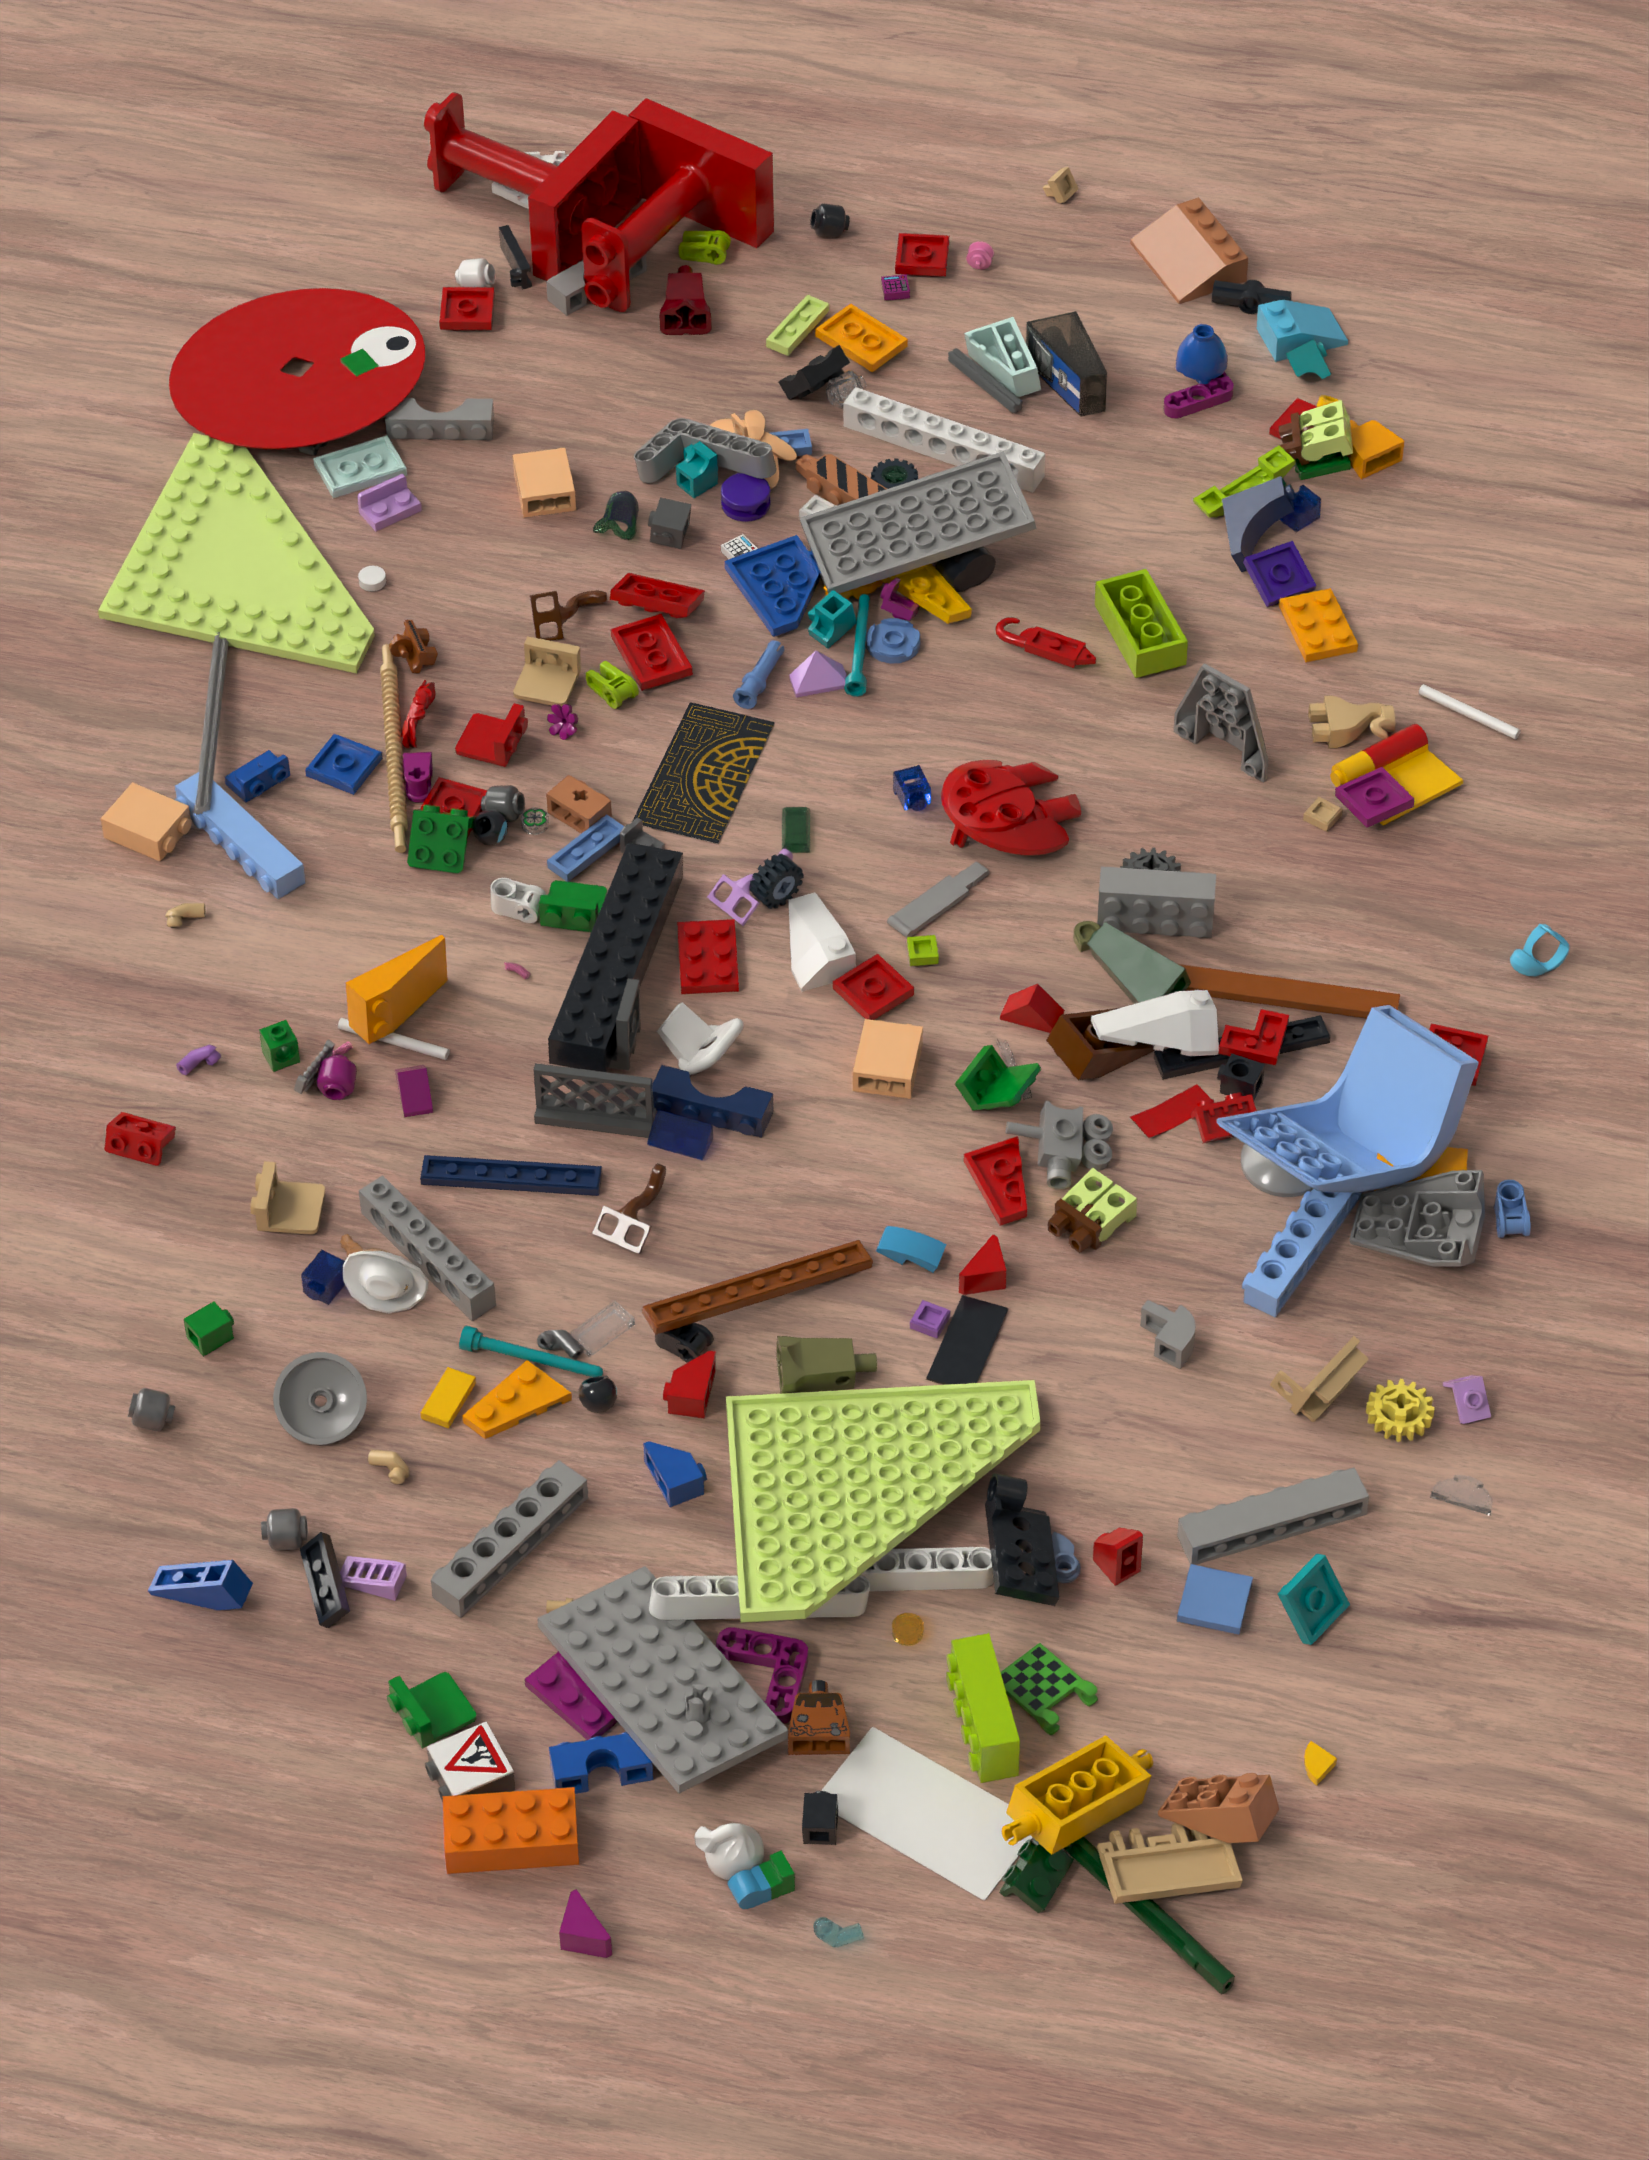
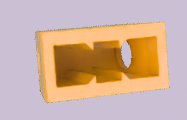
[1347,420,1404,479]

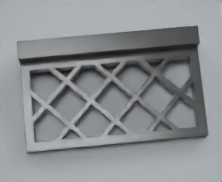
[533,1063,657,1138]

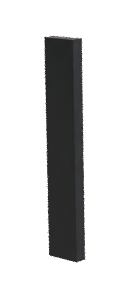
[1154,1015,1330,1080]

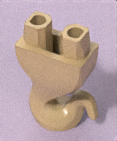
[1308,696,1395,749]

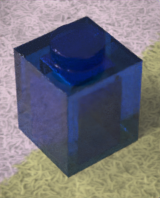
[301,1249,345,1305]

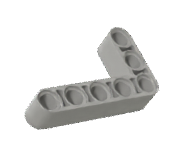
[634,418,777,483]

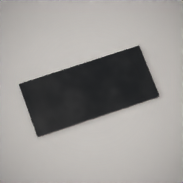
[926,1295,1008,1385]

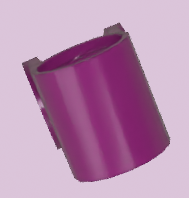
[403,752,433,803]

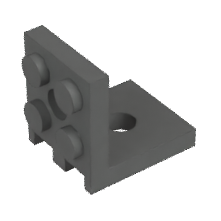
[608,978,641,1071]

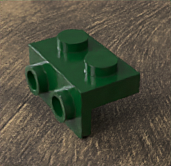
[999,1839,1074,1913]

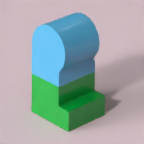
[727,1850,795,1909]

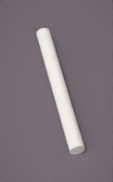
[1419,684,1520,740]
[338,1018,450,1060]

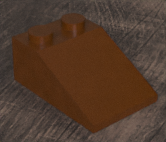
[1046,1008,1154,1080]

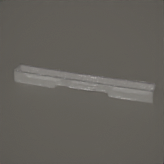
[997,1039,1032,1100]

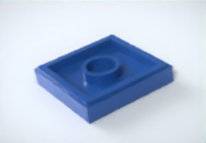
[305,734,383,795]

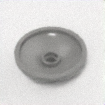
[1241,1144,1313,1197]
[273,1352,367,1445]

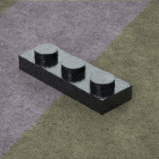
[300,1532,350,1628]

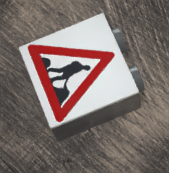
[425,1722,515,1802]

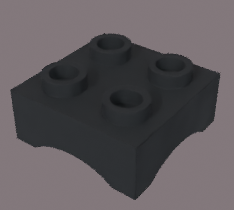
[778,345,850,399]

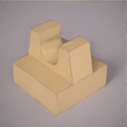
[1043,167,1079,203]

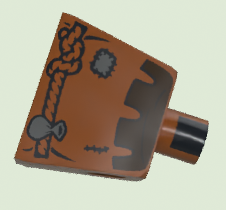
[788,1680,850,1755]

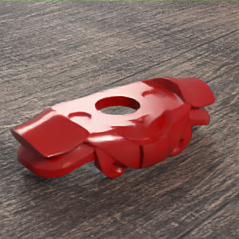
[402,680,436,749]

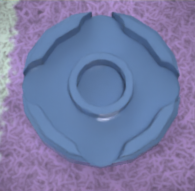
[866,618,920,664]

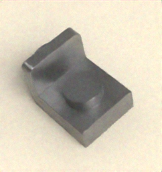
[620,818,665,853]

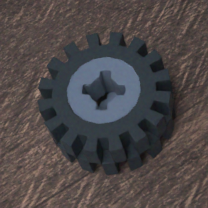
[750,854,804,909]

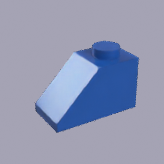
[643,1441,707,1508]

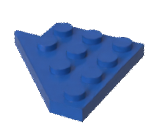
[724,535,821,637]

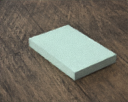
[313,435,407,498]

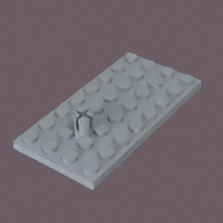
[799,451,1036,594]
[538,1566,788,1794]

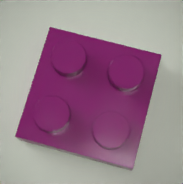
[1335,767,1414,828]

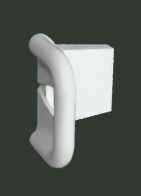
[657,1002,744,1075]

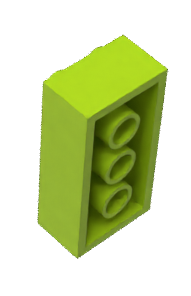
[1095,569,1188,678]
[946,1633,1020,1783]

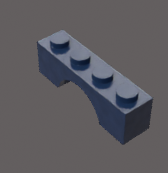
[653,1065,774,1138]

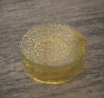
[892,1613,924,1646]

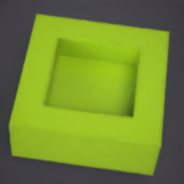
[907,935,939,966]

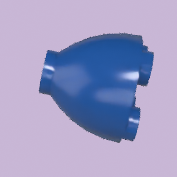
[1175,324,1228,384]

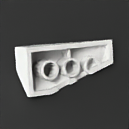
[788,892,856,992]
[1091,990,1219,1056]

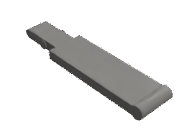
[887,861,990,938]

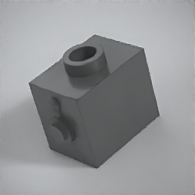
[648,497,692,549]

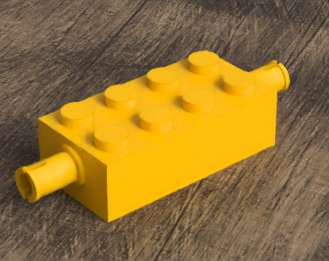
[1001,1735,1153,1855]

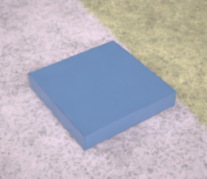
[1177,1564,1253,1635]

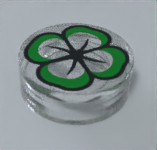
[521,807,549,835]

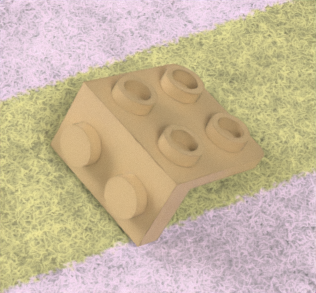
[513,636,581,707]
[250,1161,326,1234]

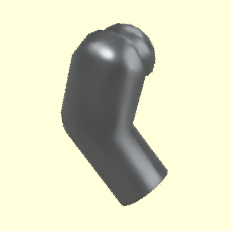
[537,1330,584,1360]

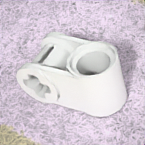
[490,878,547,923]

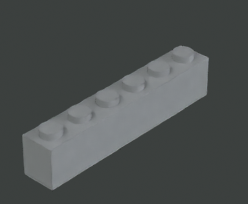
[1177,1467,1369,1565]

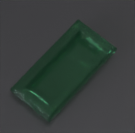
[782,807,810,853]

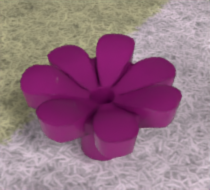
[547,704,578,740]

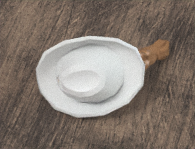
[340,1234,429,1314]

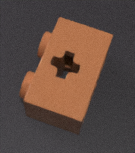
[546,775,612,834]

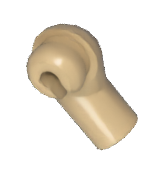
[165,903,206,928]
[368,1450,409,1484]

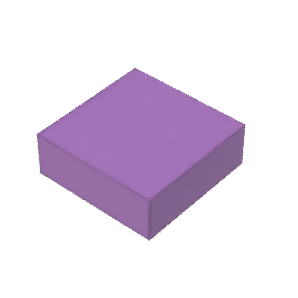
[910,1300,950,1339]

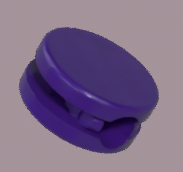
[721,473,771,522]

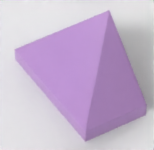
[789,651,847,698]

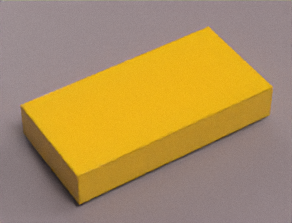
[420,1367,476,1429]

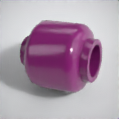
[317,1055,357,1100]

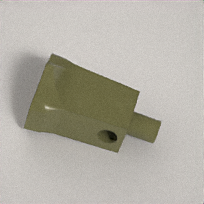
[776,1336,877,1394]

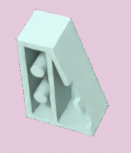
[964,317,1041,397]

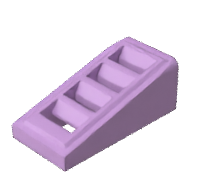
[340,1556,407,1601]

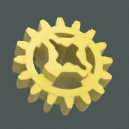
[1366,1379,1434,1442]

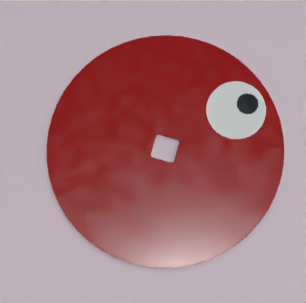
[169,288,425,449]

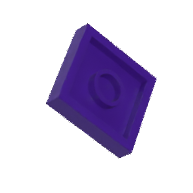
[1243,540,1317,608]

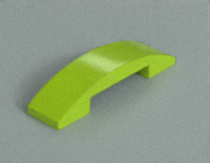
[1193,445,1295,518]

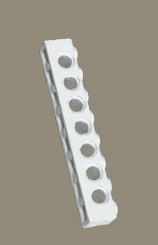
[843,387,1045,493]

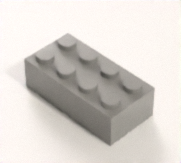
[1097,866,1216,938]

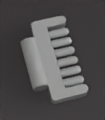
[294,1040,335,1094]

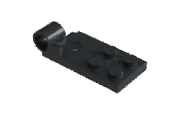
[985,1473,1060,1606]

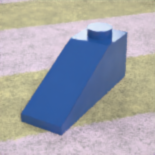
[148,1560,253,1610]

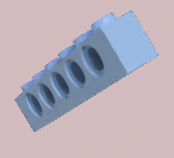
[1242,1189,1362,1318]

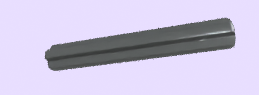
[948,348,1023,413]

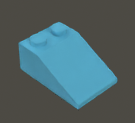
[1256,300,1348,362]

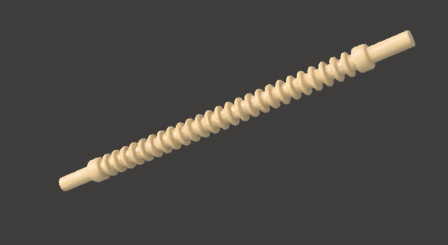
[380,644,408,853]

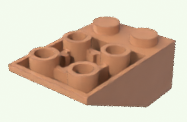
[1158,1773,1279,1843]

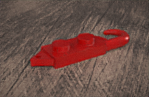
[995,617,1096,668]

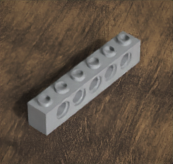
[359,1175,496,1321]
[431,1460,588,1618]

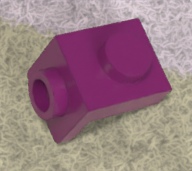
[880,578,920,621]

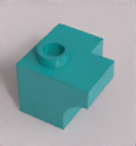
[1286,338,1332,379]
[676,441,718,498]
[808,590,857,649]

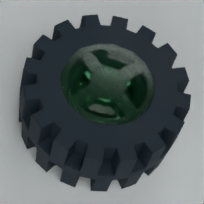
[871,458,919,489]

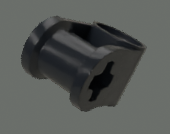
[655,1323,714,1363]

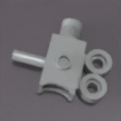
[1006,1101,1113,1189]

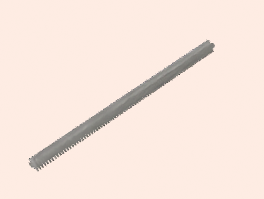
[194,632,229,815]

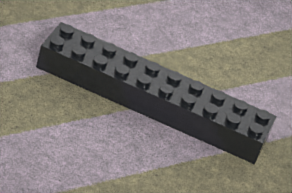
[548,843,683,1072]

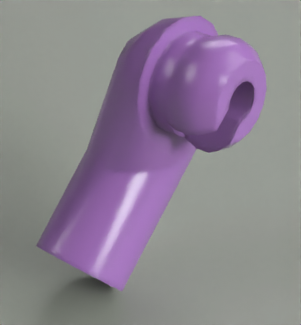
[176,1045,221,1075]

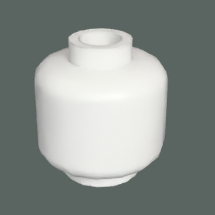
[455,258,495,287]

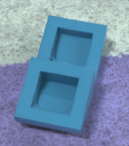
[876,1226,947,1273]

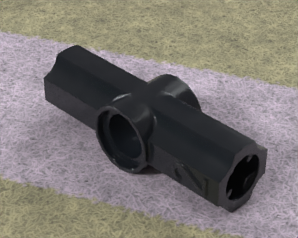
[1211,280,1292,314]

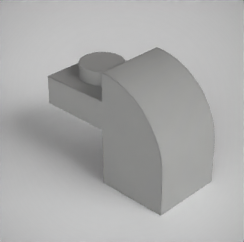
[1140,1300,1196,1369]

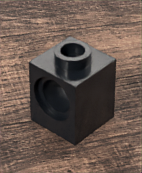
[1217,1054,1265,1100]
[802,1791,839,1845]

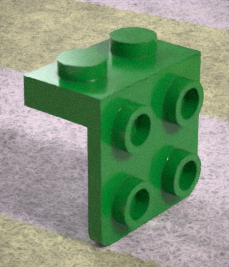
[407,805,475,873]
[539,880,607,932]
[955,1045,1041,1111]
[387,1672,477,1749]

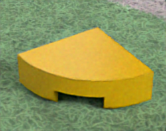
[1304,1741,1337,1786]

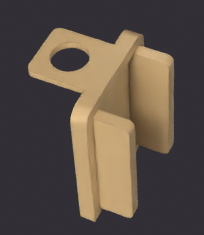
[1270,1336,1368,1422]

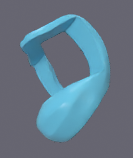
[1510,924,1570,976]

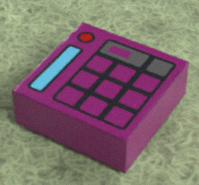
[881,274,910,301]

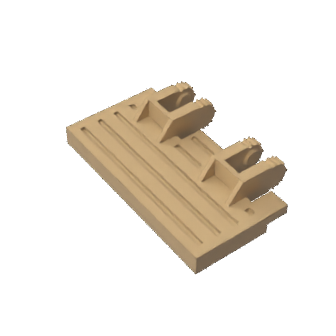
[1097,1823,1243,1904]

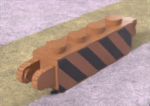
[796,454,887,506]

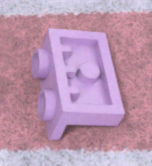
[358,474,422,532]

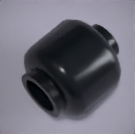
[810,203,850,238]

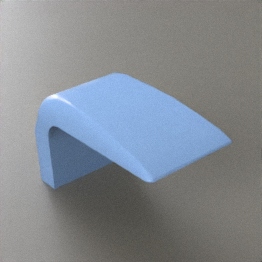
[1217,1005,1479,1193]

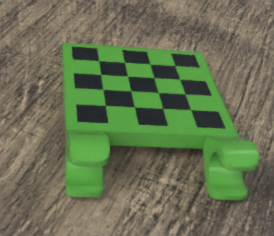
[1001,1643,1098,1735]

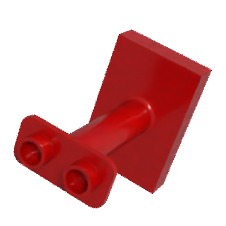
[424,92,642,281]
[581,98,774,313]

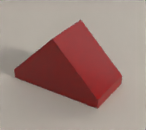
[1000,984,1065,1033]
[959,1234,1007,1295]

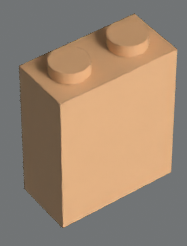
[513,448,576,518]
[101,782,192,862]
[853,1019,923,1099]

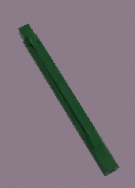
[1063,1837,1235,1995]

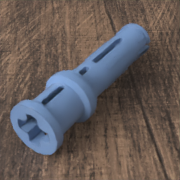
[733,640,785,709]

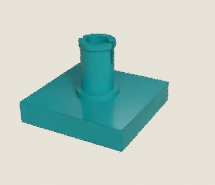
[1278,1554,1350,1645]

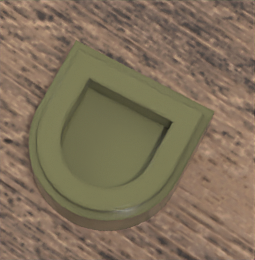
[1073,921,1101,952]

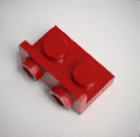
[1191,1092,1257,1144]
[104,1112,176,1166]

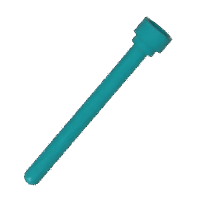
[844,594,870,697]
[459,1325,603,1377]

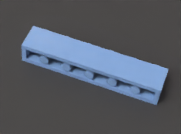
[175,772,305,899]

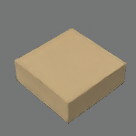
[1303,797,1343,832]

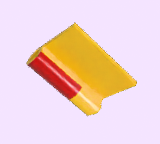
[1330,724,1463,826]

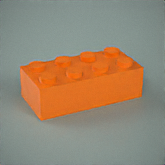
[443,1787,579,1874]

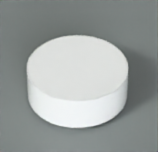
[358,566,386,591]

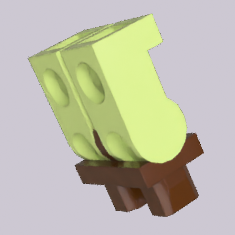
[1279,400,1353,466]
[1048,1168,1137,1253]

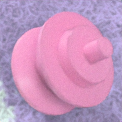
[966,242,994,270]

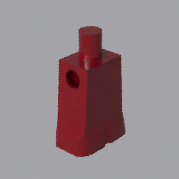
[659,265,712,335]

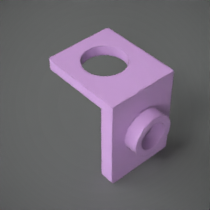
[1443,1375,1491,1424]

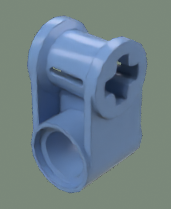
[1494,1179,1531,1238]

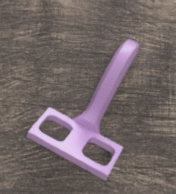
[707,848,793,926]

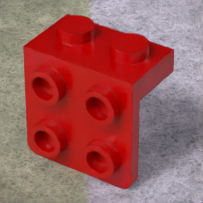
[455,703,528,767]

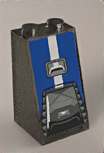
[1026,311,1107,417]

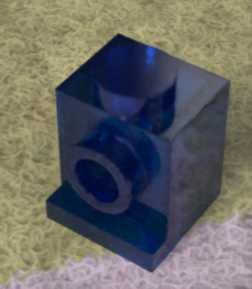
[1280,484,1322,532]
[893,765,931,811]

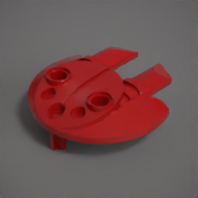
[941,760,1082,855]

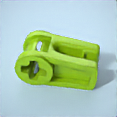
[679,230,731,265]
[586,661,639,709]

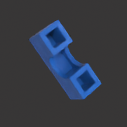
[549,1732,653,1794]

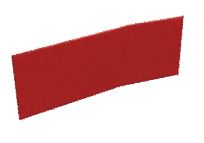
[1130,1084,1211,1138]

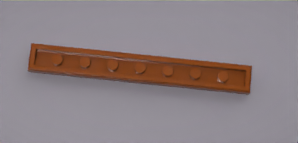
[1178,964,1400,1018]
[642,1240,873,1335]

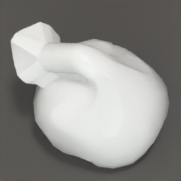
[694,1823,764,1880]

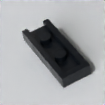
[499,225,532,290]

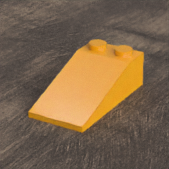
[346,935,448,1044]

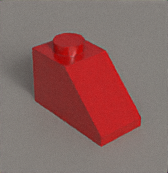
[663,1351,716,1419]
[1093,1527,1143,1586]

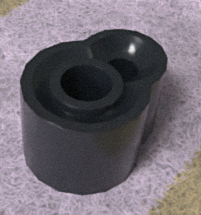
[936,546,996,592]

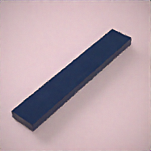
[420,1155,602,1196]

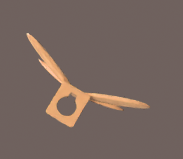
[710,410,797,489]

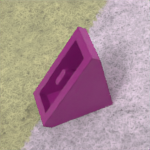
[395,1065,433,1117]
[559,1889,612,1958]

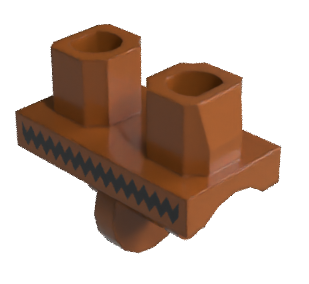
[389,620,438,673]

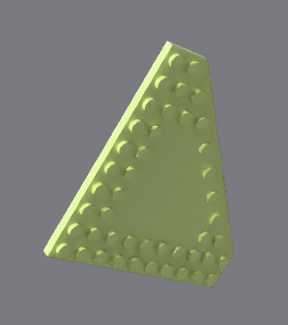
[98,433,375,674]
[726,1380,1040,1623]

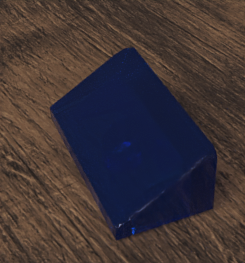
[647,1110,713,1161]

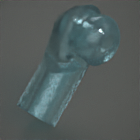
[813,1917,864,1948]

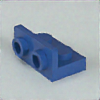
[225,750,290,803]

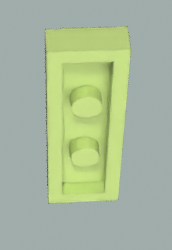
[766,295,829,356]

